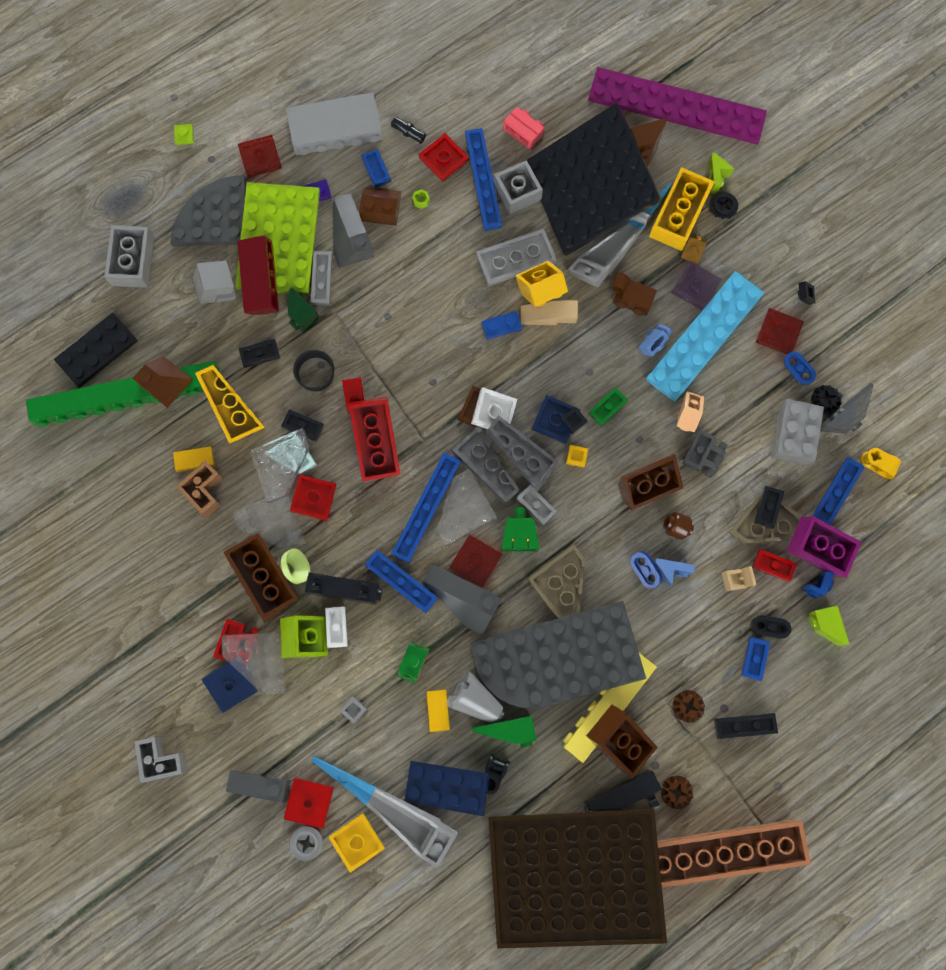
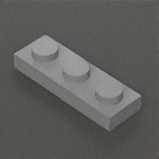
[311,251,333,306]

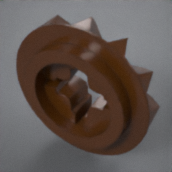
[673,690,705,723]
[661,776,694,809]

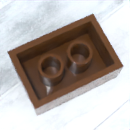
[586,705,658,779]

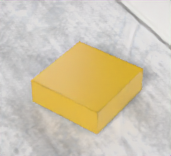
[566,445,588,468]

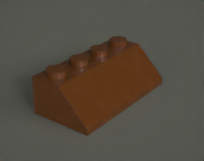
[224,533,298,623]

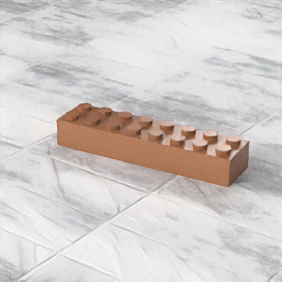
[657,819,811,888]

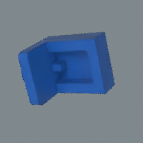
[802,571,834,599]

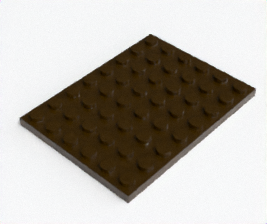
[489,808,667,949]

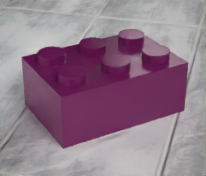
[786,516,862,578]

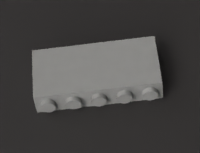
[286,92,383,155]

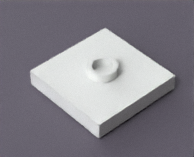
[471,387,517,429]

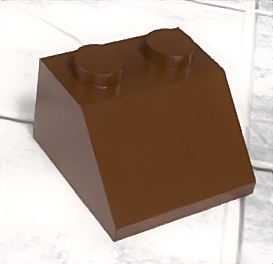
[359,187,401,226]

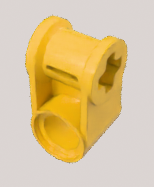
[860,448,901,479]

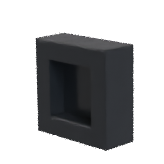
[798,281,816,305]
[560,407,588,434]

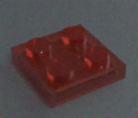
[755,308,804,355]

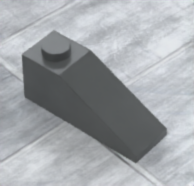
[226,771,290,803]

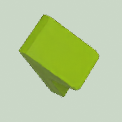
[708,153,734,194]

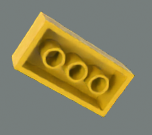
[649,167,715,251]

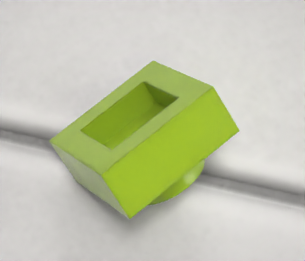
[174,124,194,145]

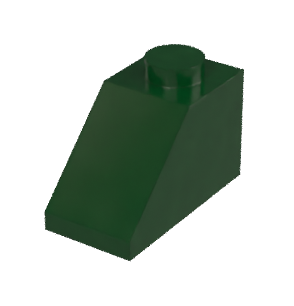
[288,287,319,333]

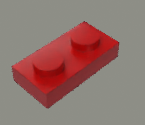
[752,549,797,582]

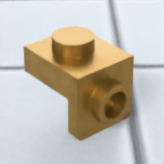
[681,234,707,264]

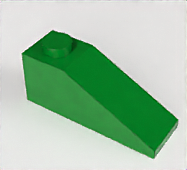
[472,716,537,748]

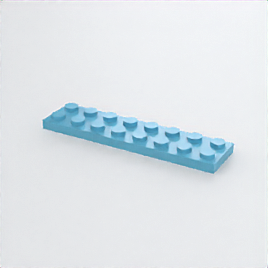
[646,271,764,402]

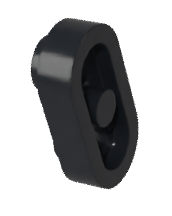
[750,615,791,639]

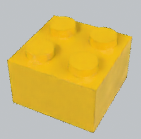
[515,261,568,307]

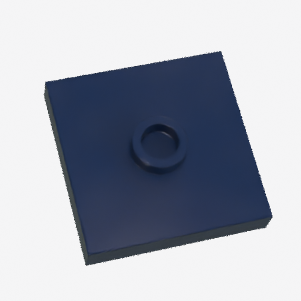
[531,395,581,445]
[201,657,258,713]

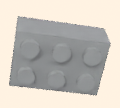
[104,225,154,288]
[771,399,824,466]

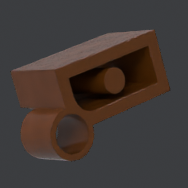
[611,273,657,316]

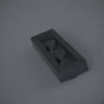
[714,713,778,739]

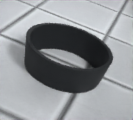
[293,350,335,391]

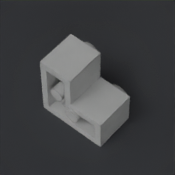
[135,737,188,783]

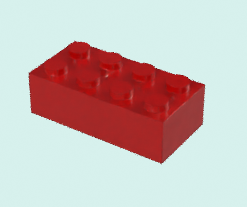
[348,396,401,482]

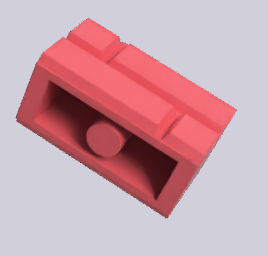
[503,107,545,150]

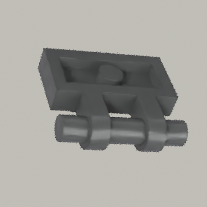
[682,429,727,478]

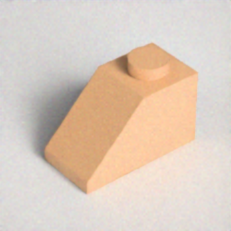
[677,391,704,432]

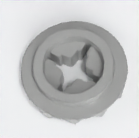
[290,826,323,861]

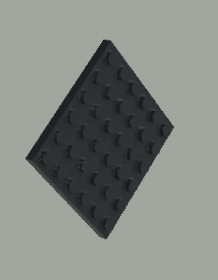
[527,103,662,256]

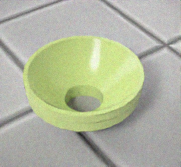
[280,549,311,584]

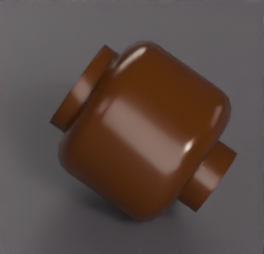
[663,512,694,540]

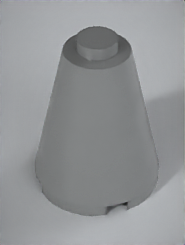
[446,672,504,724]

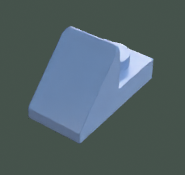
[653,558,695,587]

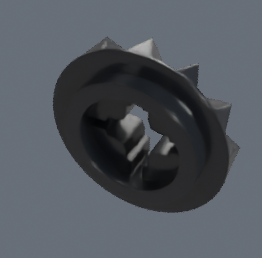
[709,192,738,220]
[811,384,842,414]

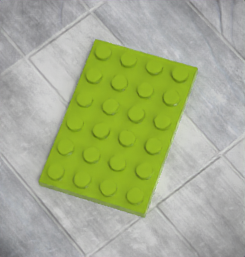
[235,182,320,295]

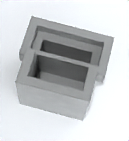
[193,261,236,304]

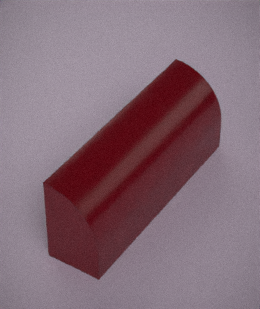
[237,235,279,315]

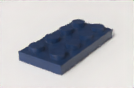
[404,761,490,816]

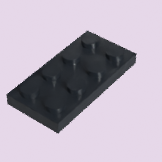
[54,313,138,388]

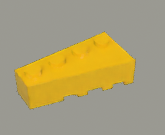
[195,365,265,444]

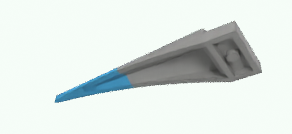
[568,182,672,287]
[311,757,458,868]

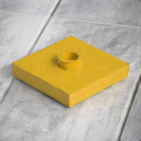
[328,813,385,873]

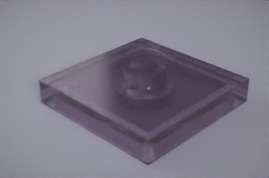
[671,262,722,310]

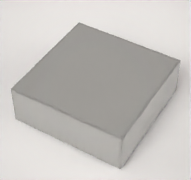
[339,696,368,724]

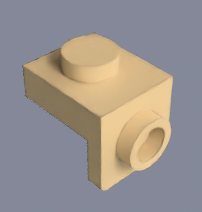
[722,566,756,592]

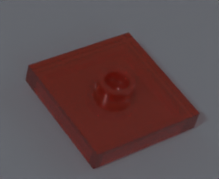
[238,135,282,178]
[449,534,503,588]

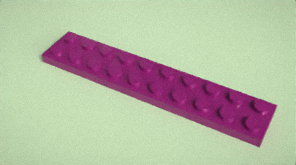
[588,67,767,145]

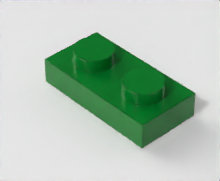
[588,387,629,427]

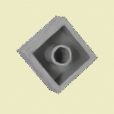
[494,160,543,215]

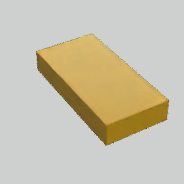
[173,446,215,472]
[426,690,450,732]

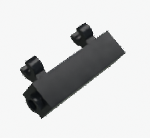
[305,572,382,605]
[584,770,662,812]

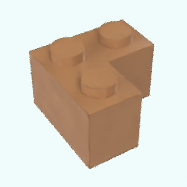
[176,461,223,519]

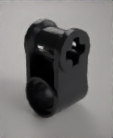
[484,753,510,795]

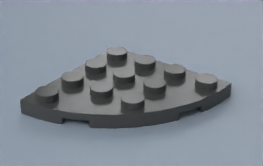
[170,175,246,246]

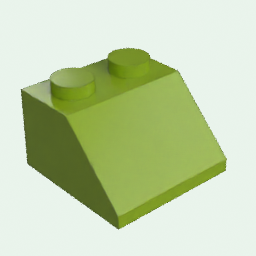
[280,615,328,658]

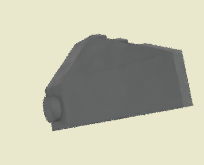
[333,193,374,268]
[820,383,874,434]
[423,564,501,636]

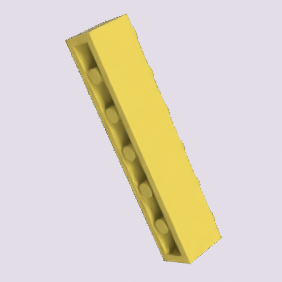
[563,653,657,763]

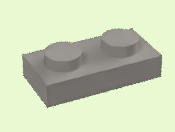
[516,485,557,526]

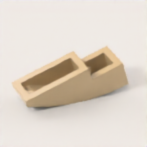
[520,300,578,325]

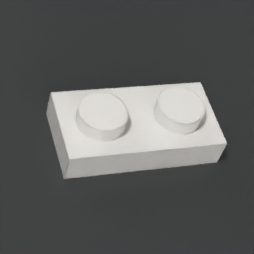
[325,607,348,648]

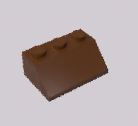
[630,118,667,167]
[618,454,684,510]

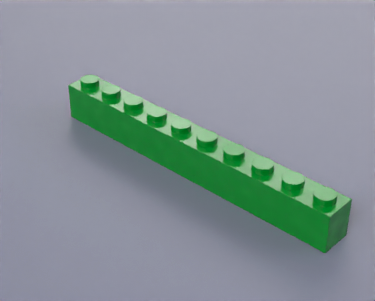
[26,360,220,427]

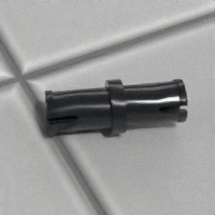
[391,116,426,144]

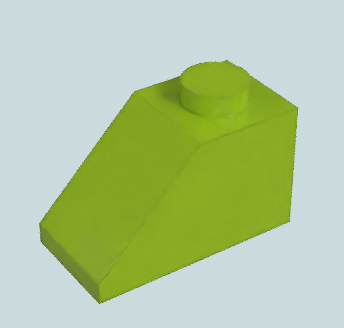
[809,605,849,646]

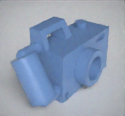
[638,324,672,356]

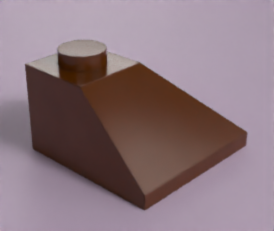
[132,356,193,408]

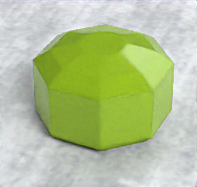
[412,189,430,209]

